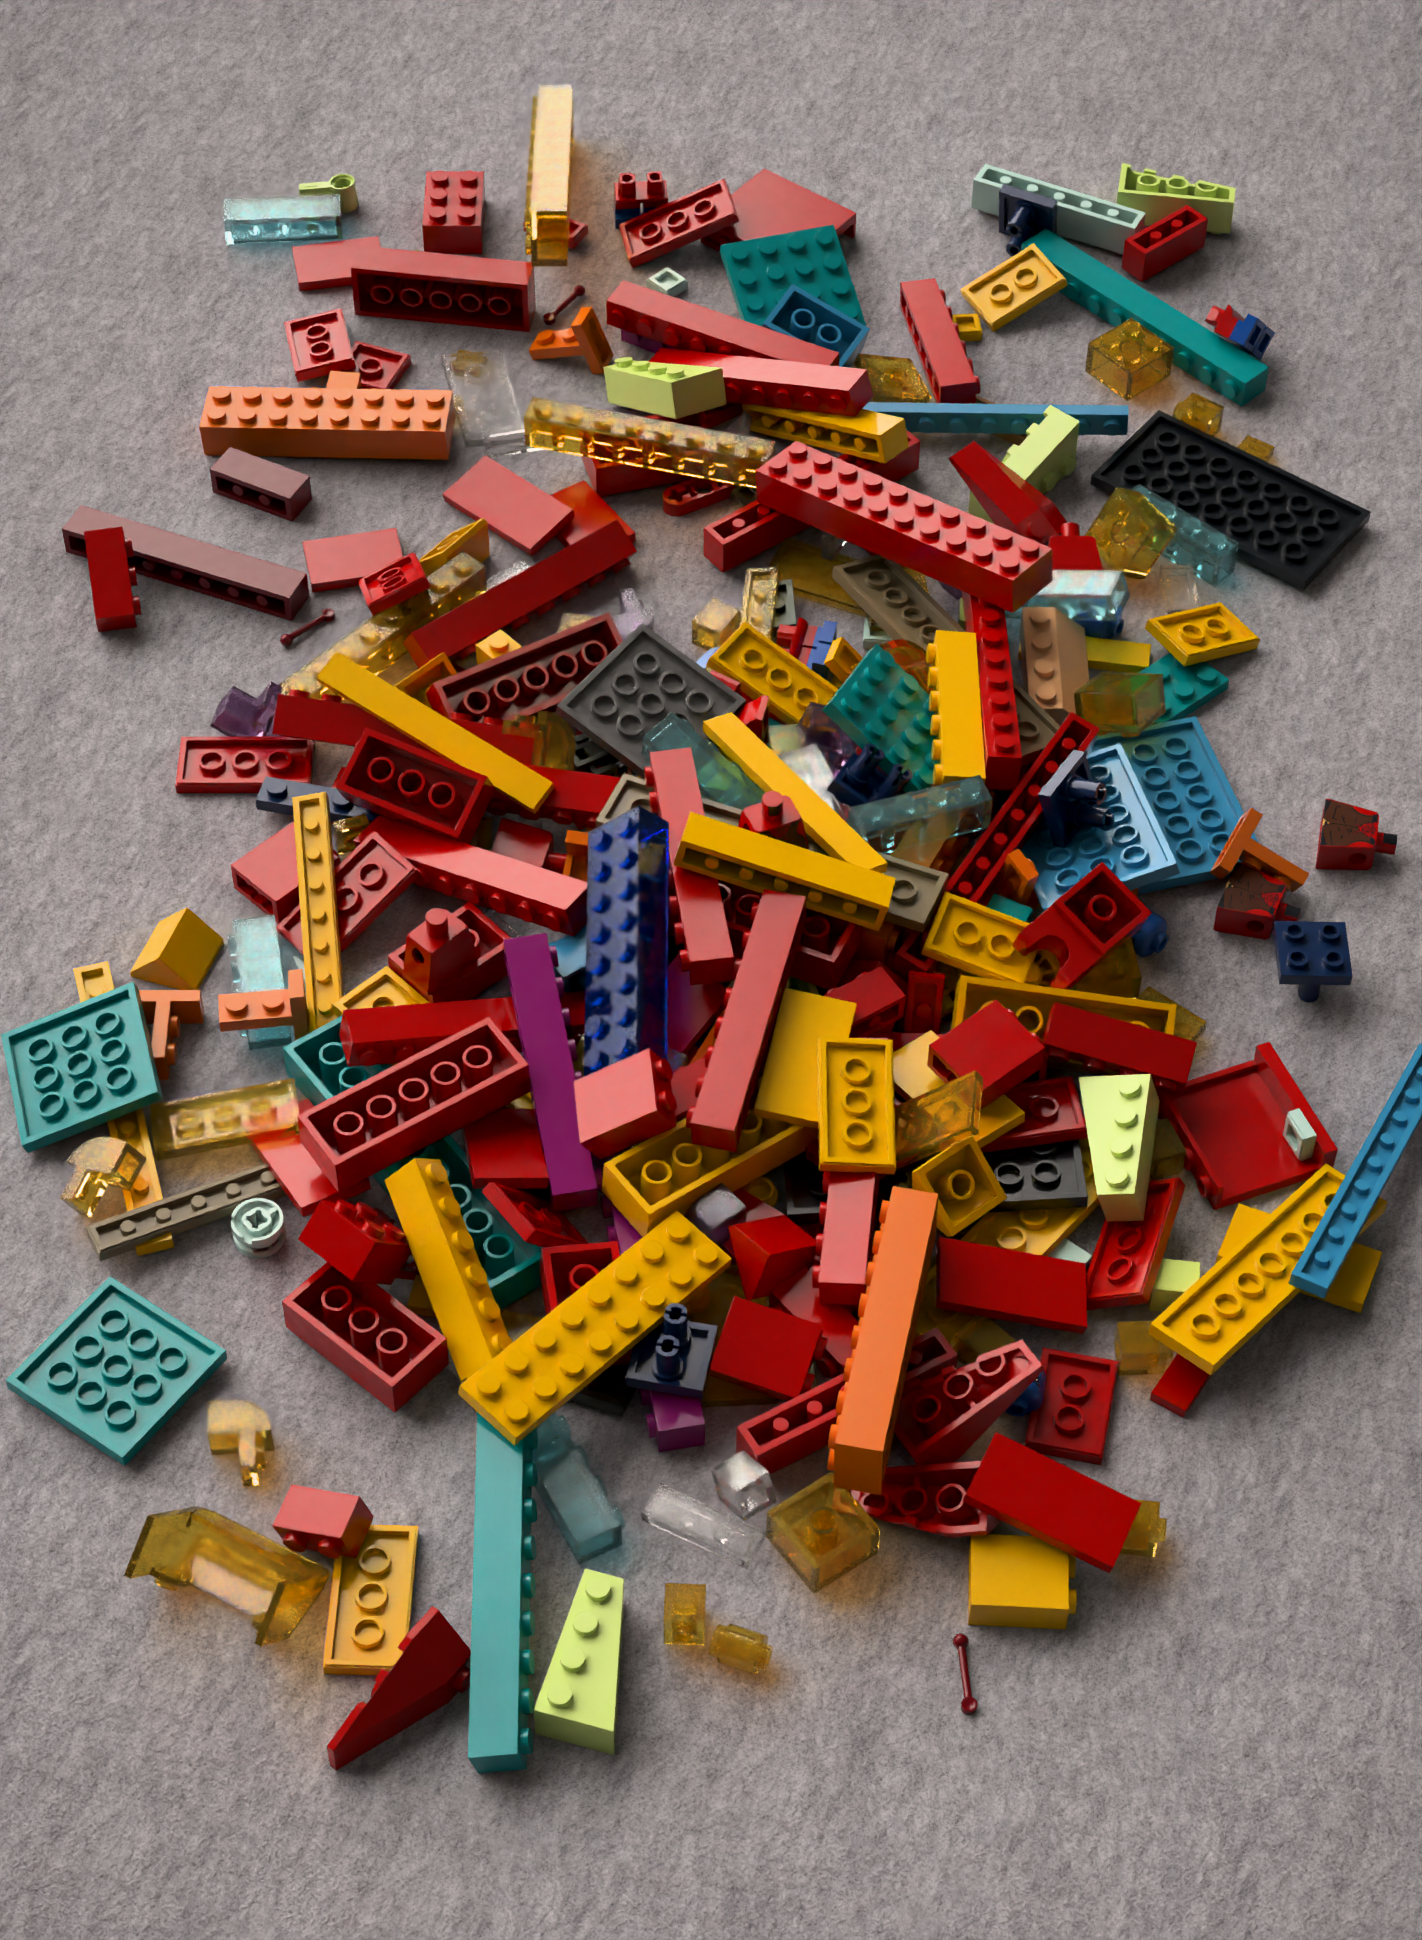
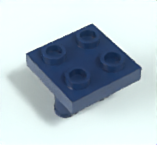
[999,184,1057,256]
[826,743,913,830]
[1038,750,1114,848]
[1273,921,1353,1003]
[625,1303,718,1399]

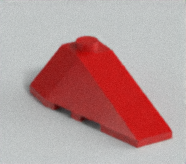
[949,441,1068,545]
[894,1340,1045,1465]
[837,1460,1001,1537]
[327,1606,471,1771]

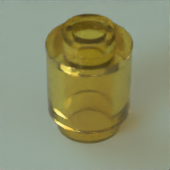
[709,1623,773,1675]

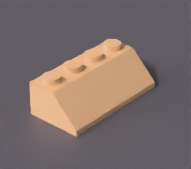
[1019,607,1093,726]

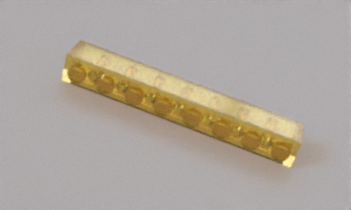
[524,397,776,488]
[274,551,487,705]

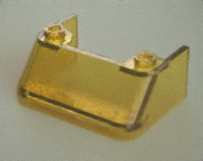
[124,1506,330,1647]

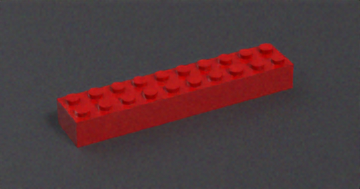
[755,441,1053,613]

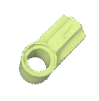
[299,174,359,213]

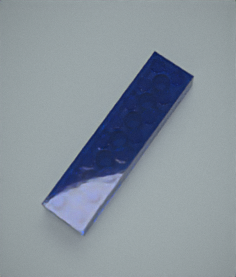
[584,806,669,1076]

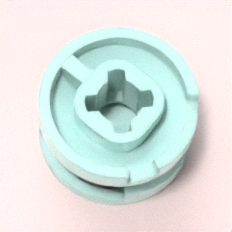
[231,1198,286,1258]

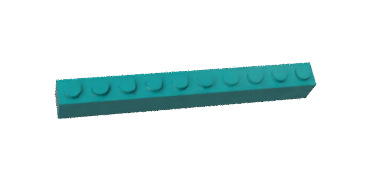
[1021,228,1269,407]
[468,1412,538,1773]

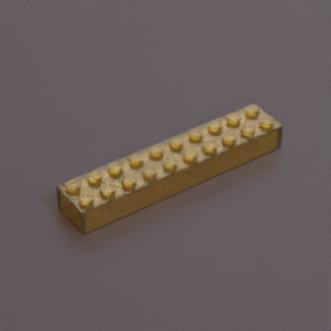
[524,85,574,266]

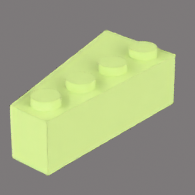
[1117,163,1236,234]
[603,357,727,419]
[968,405,1080,524]
[1078,1074,1160,1221]
[534,1569,624,1755]

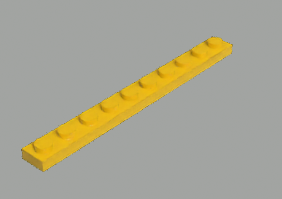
[73,961,174,1256]

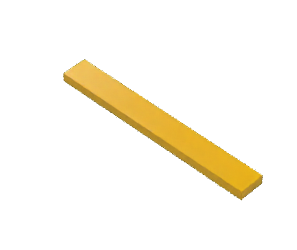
[316,651,555,814]
[703,712,888,874]
[292,792,344,1033]

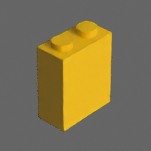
[968,1534,1076,1630]

